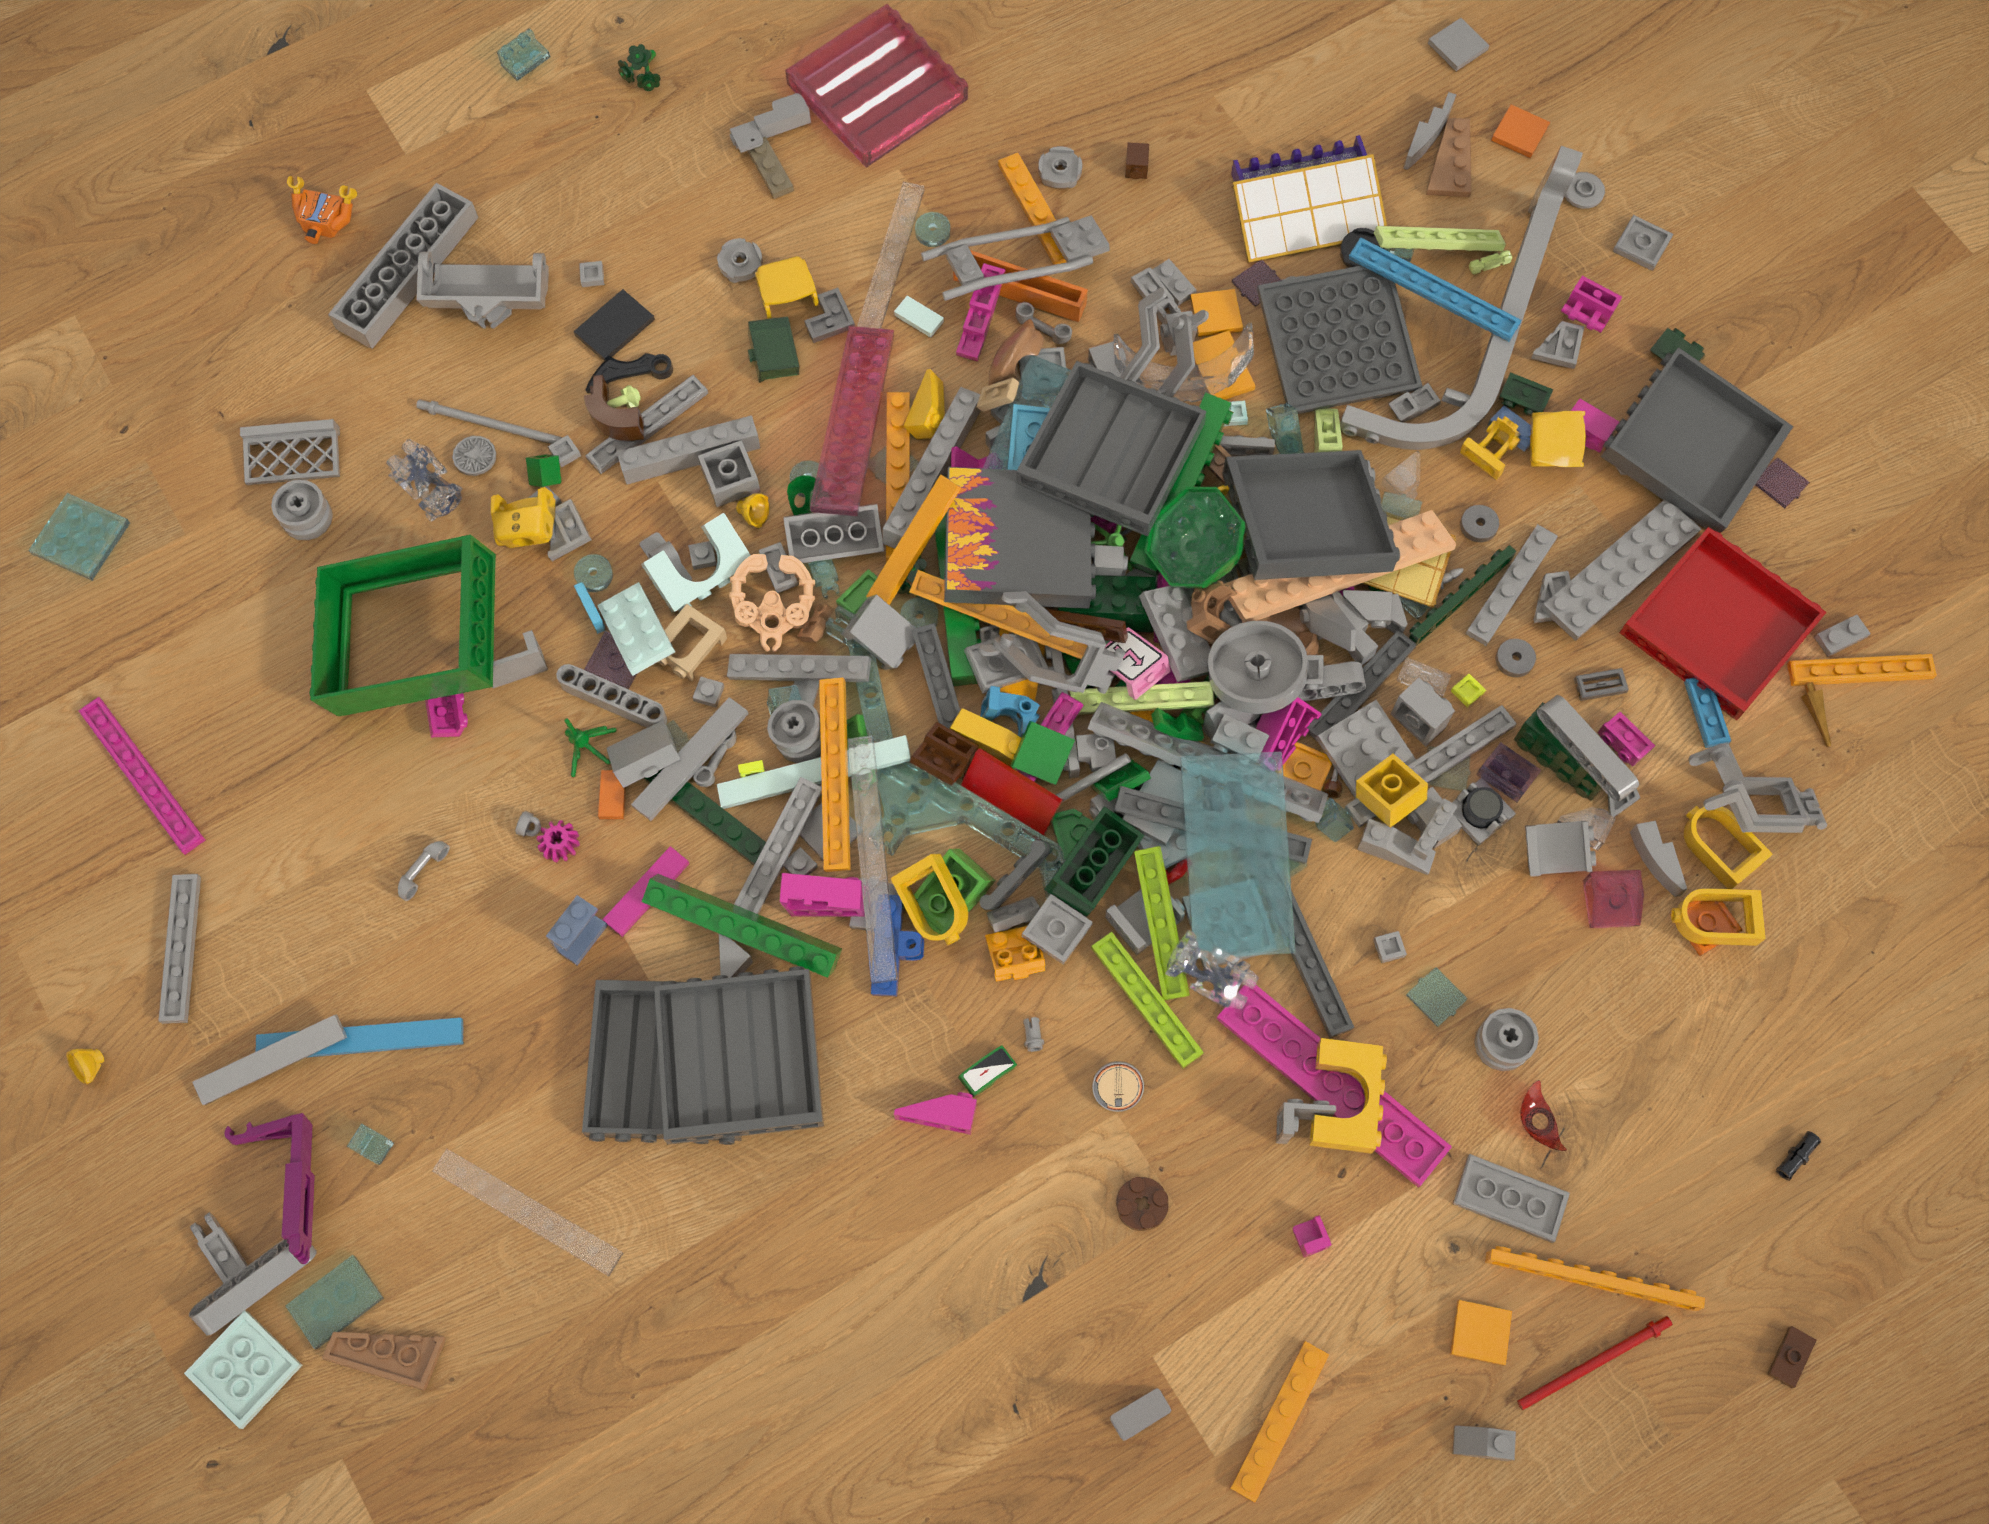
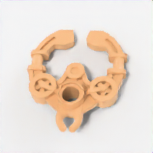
[729,554,815,652]

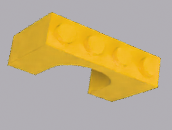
[1309,1038,1387,1154]

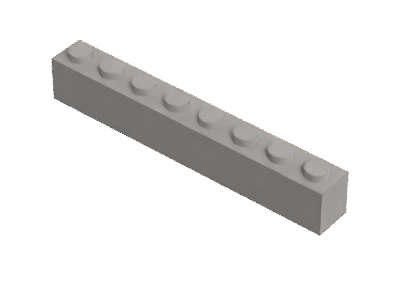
[883,387,981,548]

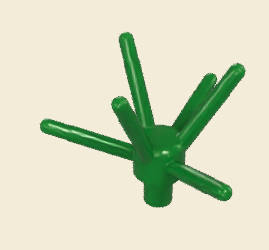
[564,718,617,777]

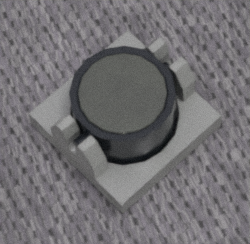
[1452,778,1516,846]

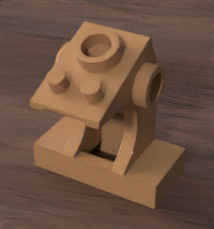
[1186,581,1237,644]

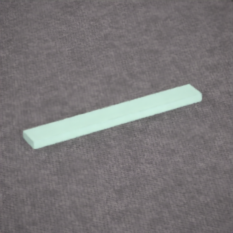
[717,735,911,809]

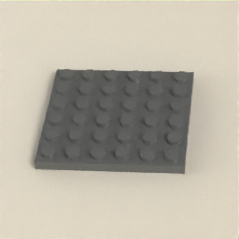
[1257,266,1423,416]

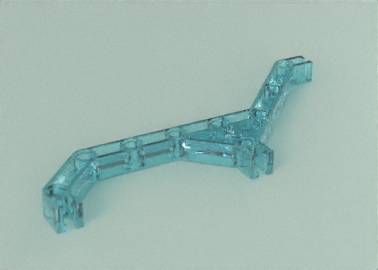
[825,605,1065,900]

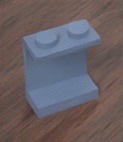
[546,895,608,966]

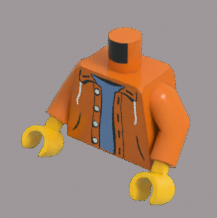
[287,176,357,244]

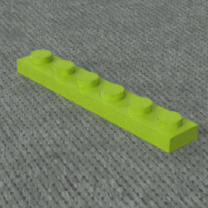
[1134,846,1190,1000]
[1091,932,1204,1069]

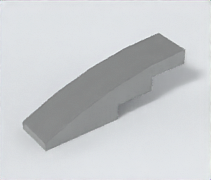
[1403,92,1457,170]

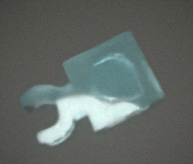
[808,559,840,600]

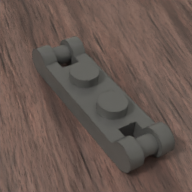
[980,840,1052,910]

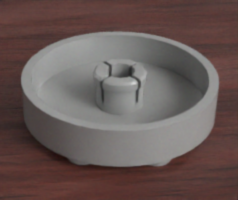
[1208,621,1308,714]

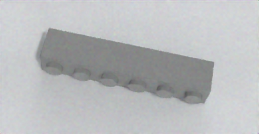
[617,415,760,485]

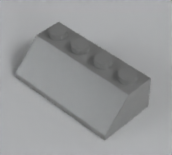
[783,503,884,563]

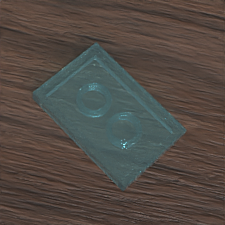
[285,1255,384,1349]

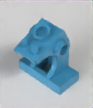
[980,686,1040,738]

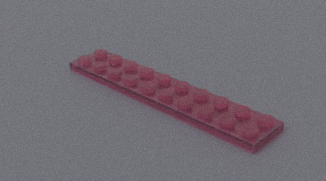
[810,326,894,516]

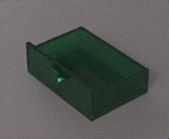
[748,316,800,383]

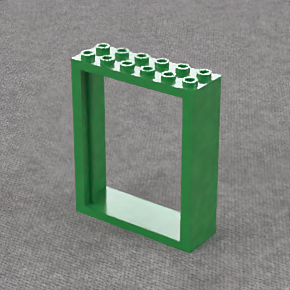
[309,534,496,717]

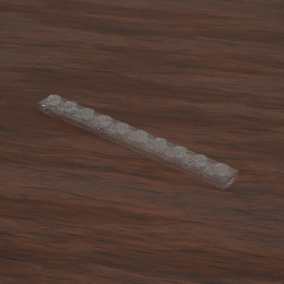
[848,735,898,984]

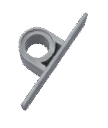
[640,532,692,581]
[1110,1388,1171,1441]

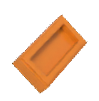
[598,770,626,819]

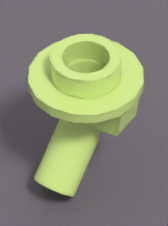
[607,385,641,408]

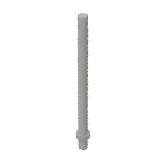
[417,399,562,444]

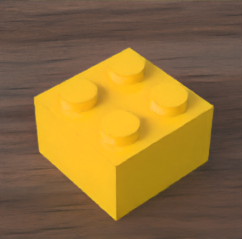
[1356,753,1428,828]

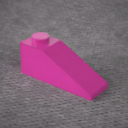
[894,1092,977,1135]

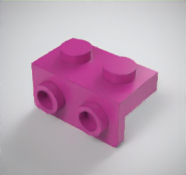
[425,693,468,738]
[1597,712,1655,767]

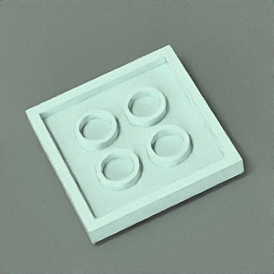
[184,1311,302,1429]

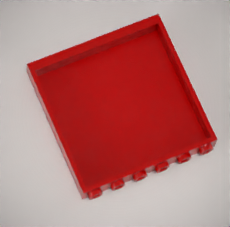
[1619,527,1827,721]

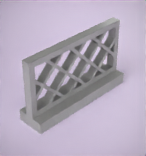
[240,419,340,485]

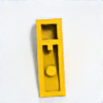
[903,369,945,439]
[949,708,1022,767]

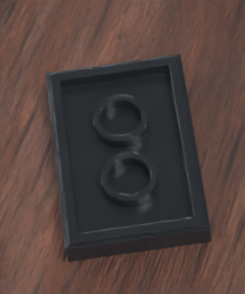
[573,289,655,361]

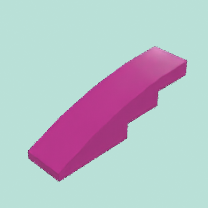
[956,263,1005,362]

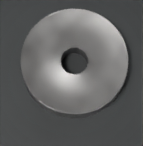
[1460,505,1499,543]
[1495,639,1536,677]

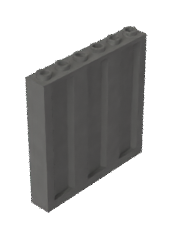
[1016,361,1206,536]
[654,966,824,1145]
[582,980,742,1145]

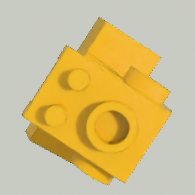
[1460,416,1521,480]

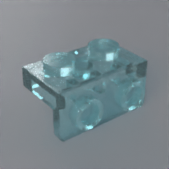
[497,28,550,81]

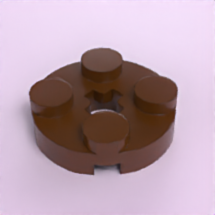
[1116,1177,1169,1231]

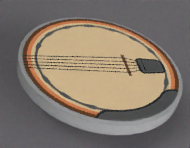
[1092,1061,1144,1112]

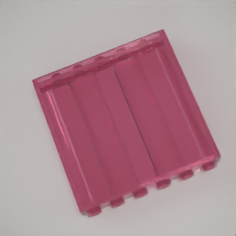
[785,4,969,168]

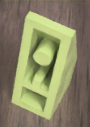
[1314,408,1343,452]

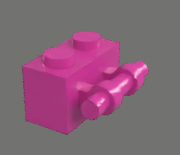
[1561,276,1622,333]

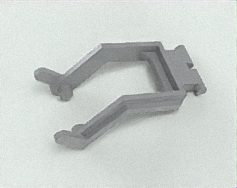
[1120,287,1209,397]
[978,591,1125,694]
[1688,743,1827,833]

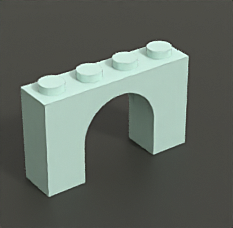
[641,513,751,612]

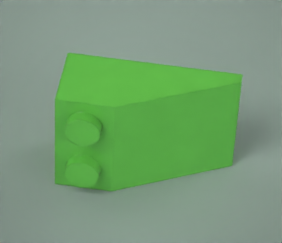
[914,849,996,934]

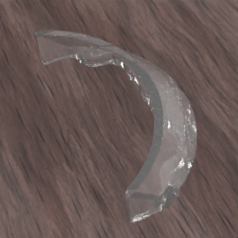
[1113,323,1254,402]

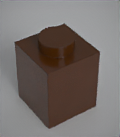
[1125,142,1149,179]

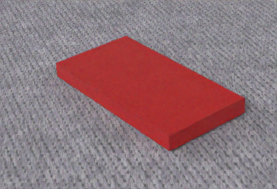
[959,748,1063,840]

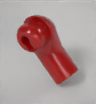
[1165,858,1192,886]

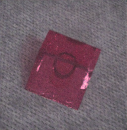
[1583,870,1644,928]

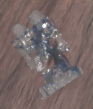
[386,439,463,521]
[1165,930,1259,1010]

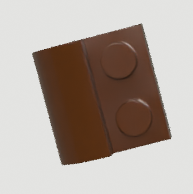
[910,722,979,786]

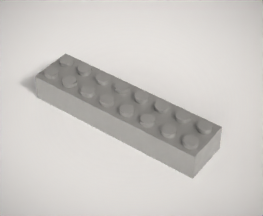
[328,183,478,349]

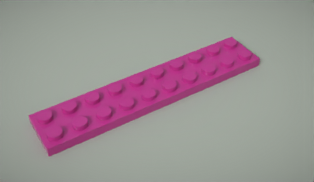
[1216,979,1452,1188]

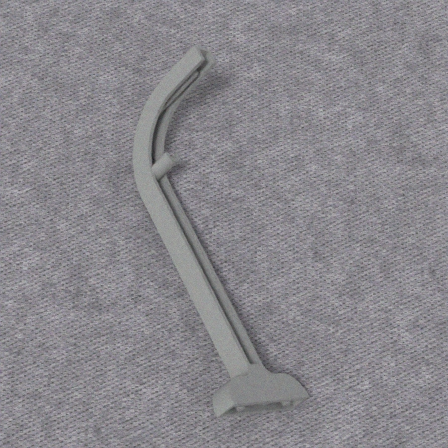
[1340,146,1583,450]

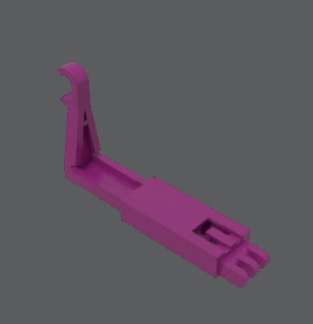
[224,1113,315,1264]

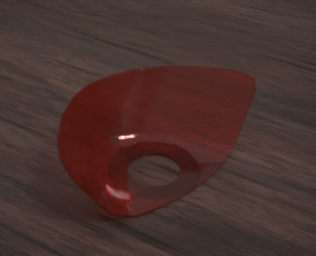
[1520,1080,1567,1151]

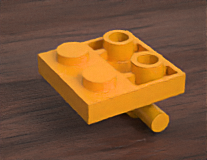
[985,926,1045,982]

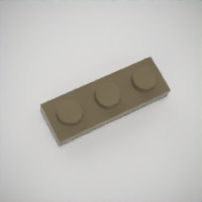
[747,137,794,199]

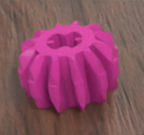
[537,820,580,863]

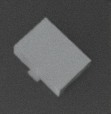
[606,720,681,788]

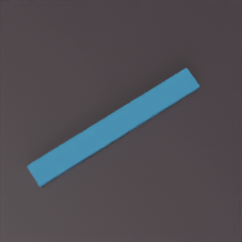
[1349,237,1522,342]
[255,1018,463,1058]

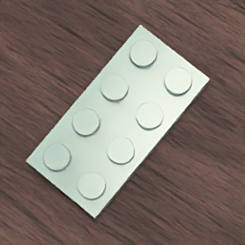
[597,582,675,675]

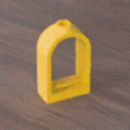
[1684,806,1773,889]
[890,854,968,945]
[1671,889,1766,946]

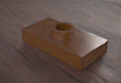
[1767,1326,1817,1388]

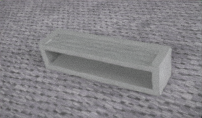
[1411,798,1457,861]

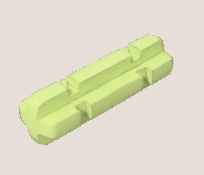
[1469,250,1512,274]

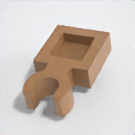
[797,604,834,643]

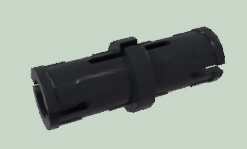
[1776,1131,1821,1181]

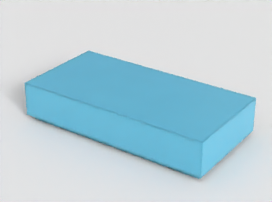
[574,582,605,634]

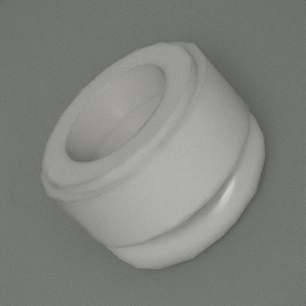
[515,811,541,837]

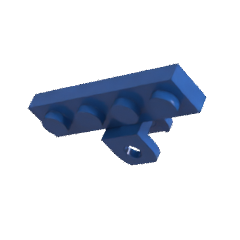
[871,894,925,997]

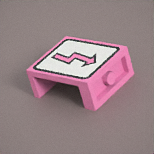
[1105,627,1171,700]

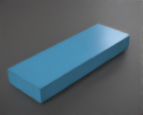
[1684,678,1731,748]

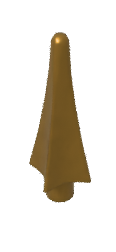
[1801,682,1831,747]

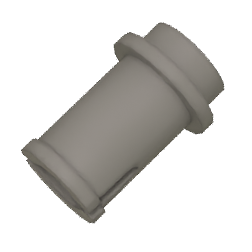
[1023,1017,1044,1052]

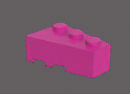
[1256,697,1322,771]
[780,873,867,917]

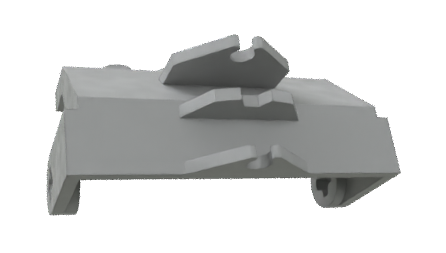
[417,251,549,329]

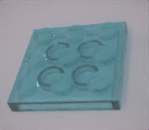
[28,493,130,581]

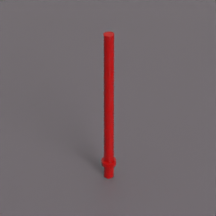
[1517,1316,1673,1410]

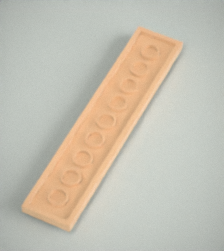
[1224,510,1456,623]

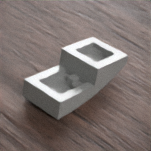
[1388,383,1441,422]

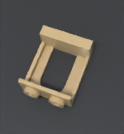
[658,604,727,681]

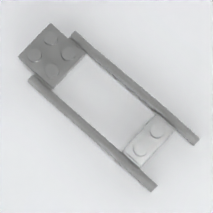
[921,215,1110,301]

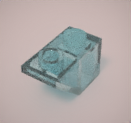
[1266,403,1304,454]

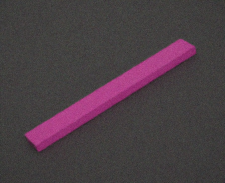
[78,697,206,855]

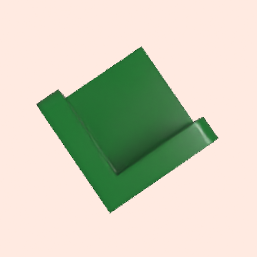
[526,454,561,487]

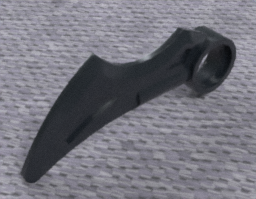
[585,353,673,393]

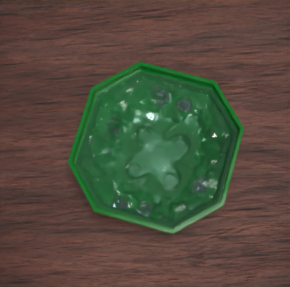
[1145,487,1246,588]

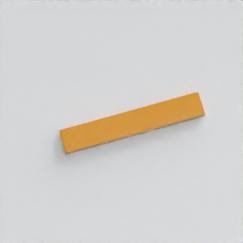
[866,474,961,605]
[1787,654,1937,686]

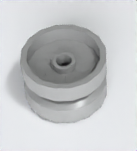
[271,480,333,540]
[767,700,821,763]
[1474,1008,1539,1071]

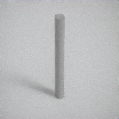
[1056,753,1131,803]

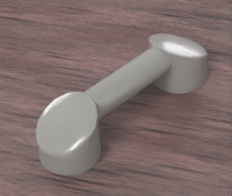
[1016,302,1072,344]
[693,730,737,787]
[398,841,450,901]

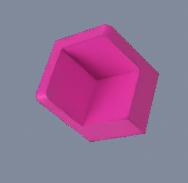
[1292,1215,1332,1258]

